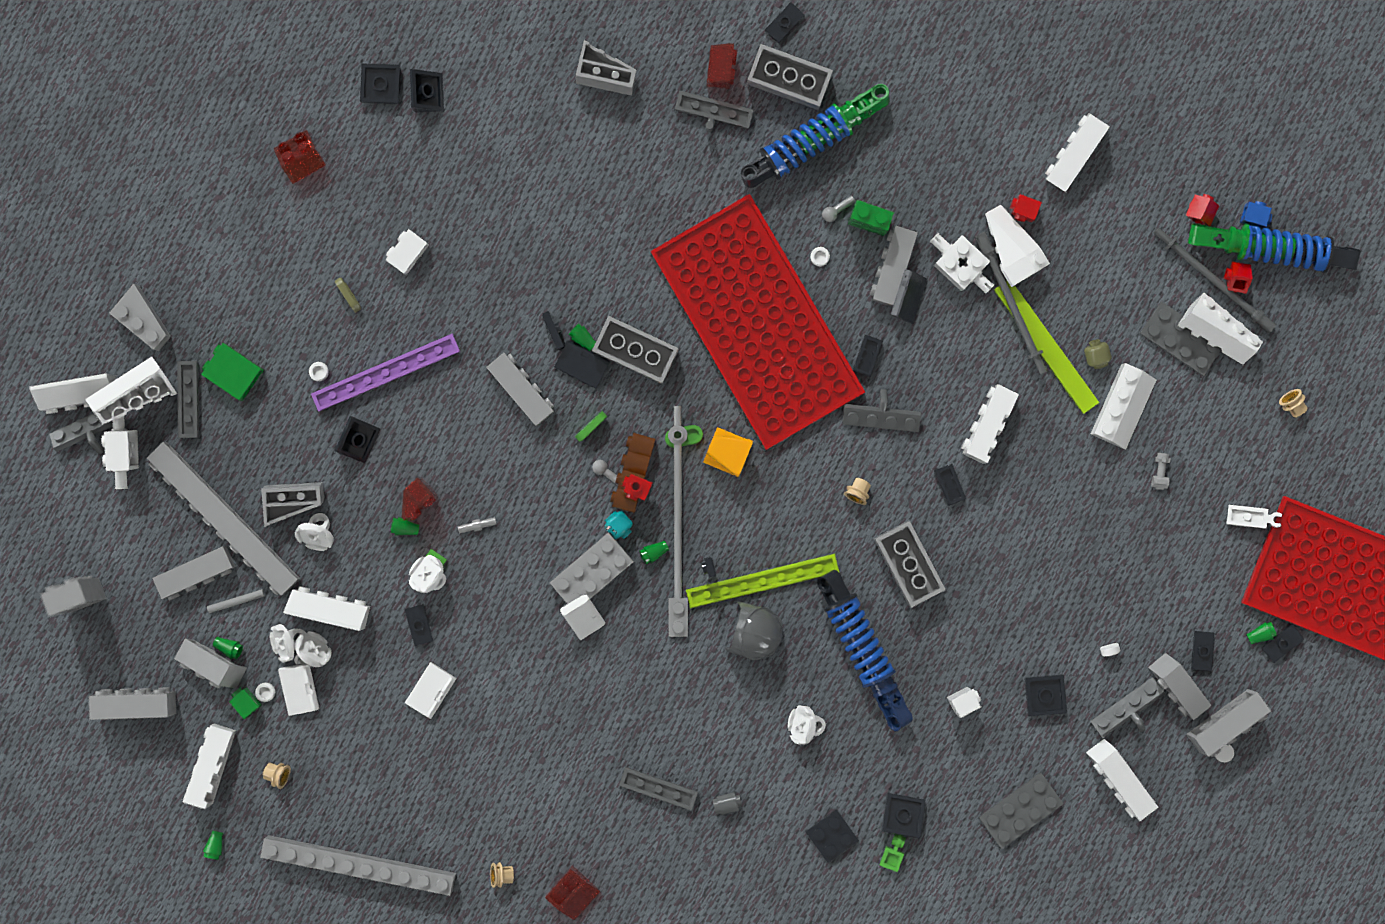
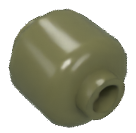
[1084,339,1112,369]

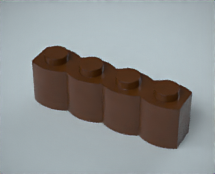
[610,433,656,513]

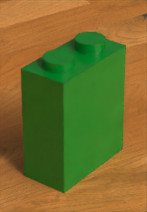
[848,200,894,236]
[201,343,264,401]

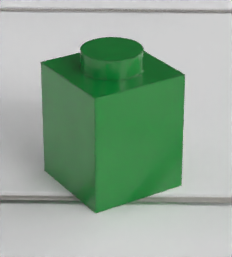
[229,688,262,719]

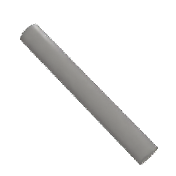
[207,589,265,613]

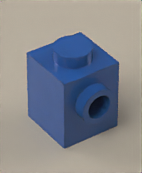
[1240,201,1272,229]

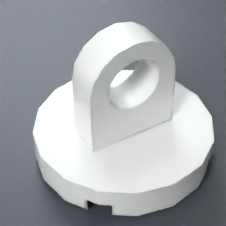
[295,513,334,551]
[409,555,446,593]
[270,624,306,663]
[294,631,331,667]
[788,705,826,745]

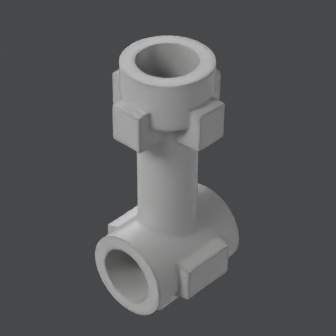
[1151,453,1170,490]

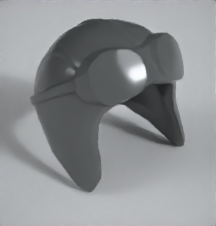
[725,602,783,660]

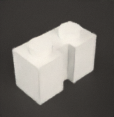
[386,229,429,275]
[947,687,981,718]

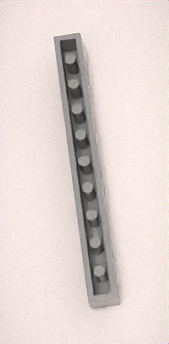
[147,442,300,596]
[260,835,456,896]

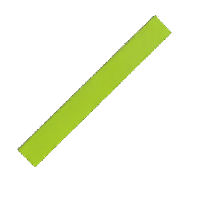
[994,281,1099,414]
[686,554,839,608]

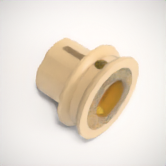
[1279,389,1308,417]
[844,478,871,505]
[263,763,291,789]
[490,862,514,888]

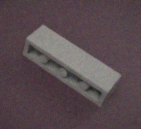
[870,226,918,307]
[486,353,554,426]
[152,546,236,601]

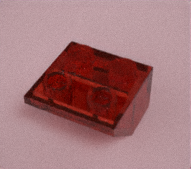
[706,43,737,89]
[274,130,326,184]
[402,477,437,521]
[545,865,601,920]

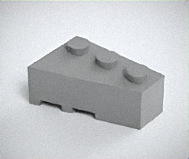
[576,40,636,96]
[1148,653,1212,720]

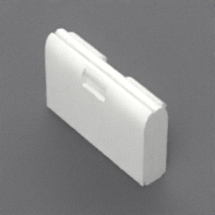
[560,595,605,640]
[405,662,457,719]
[278,663,319,716]

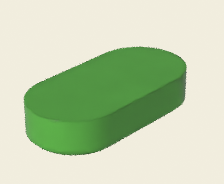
[575,411,607,442]
[665,425,703,448]

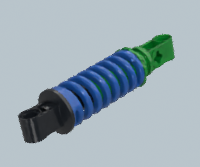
[741,84,890,188]
[1188,224,1361,273]

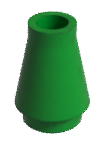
[568,323,596,351]
[390,517,419,536]
[639,541,669,564]
[1246,622,1277,644]
[213,637,243,659]
[203,830,223,860]

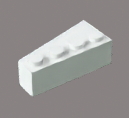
[1045,113,1110,192]
[1177,293,1263,365]
[85,357,177,424]
[961,384,1019,464]
[183,724,236,809]
[1086,739,1158,821]

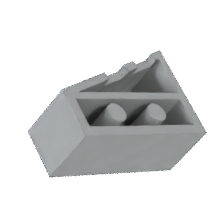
[109,284,171,351]
[261,482,324,527]
[174,638,247,688]

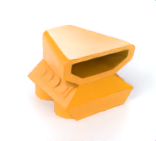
[703,427,753,477]

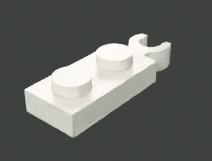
[1226,505,1282,529]

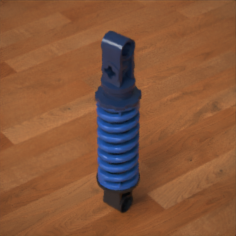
[817,570,913,731]

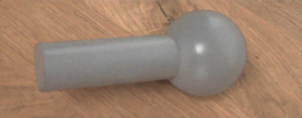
[822,196,855,222]
[592,460,618,485]

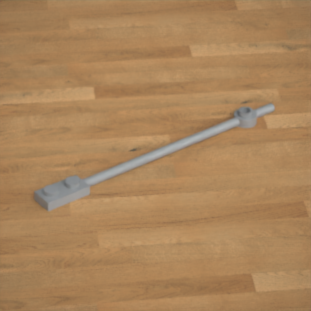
[668,406,688,637]

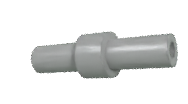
[457,517,497,534]

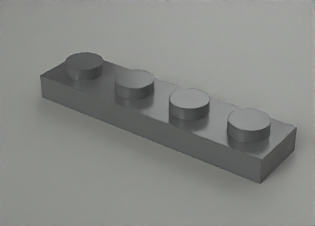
[177,361,199,438]
[619,767,698,811]

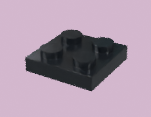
[360,63,401,104]
[1024,674,1067,717]
[881,793,926,839]
[805,809,859,863]

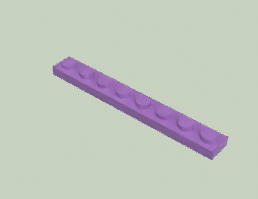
[311,334,460,412]

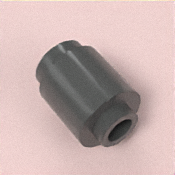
[713,792,742,815]

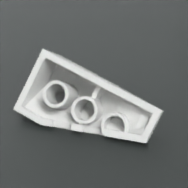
[985,205,1050,287]

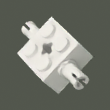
[930,233,994,294]
[102,416,138,489]

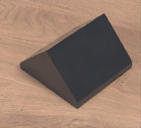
[410,69,444,112]
[334,416,381,463]

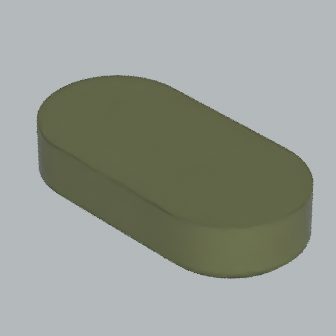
[335,277,361,313]

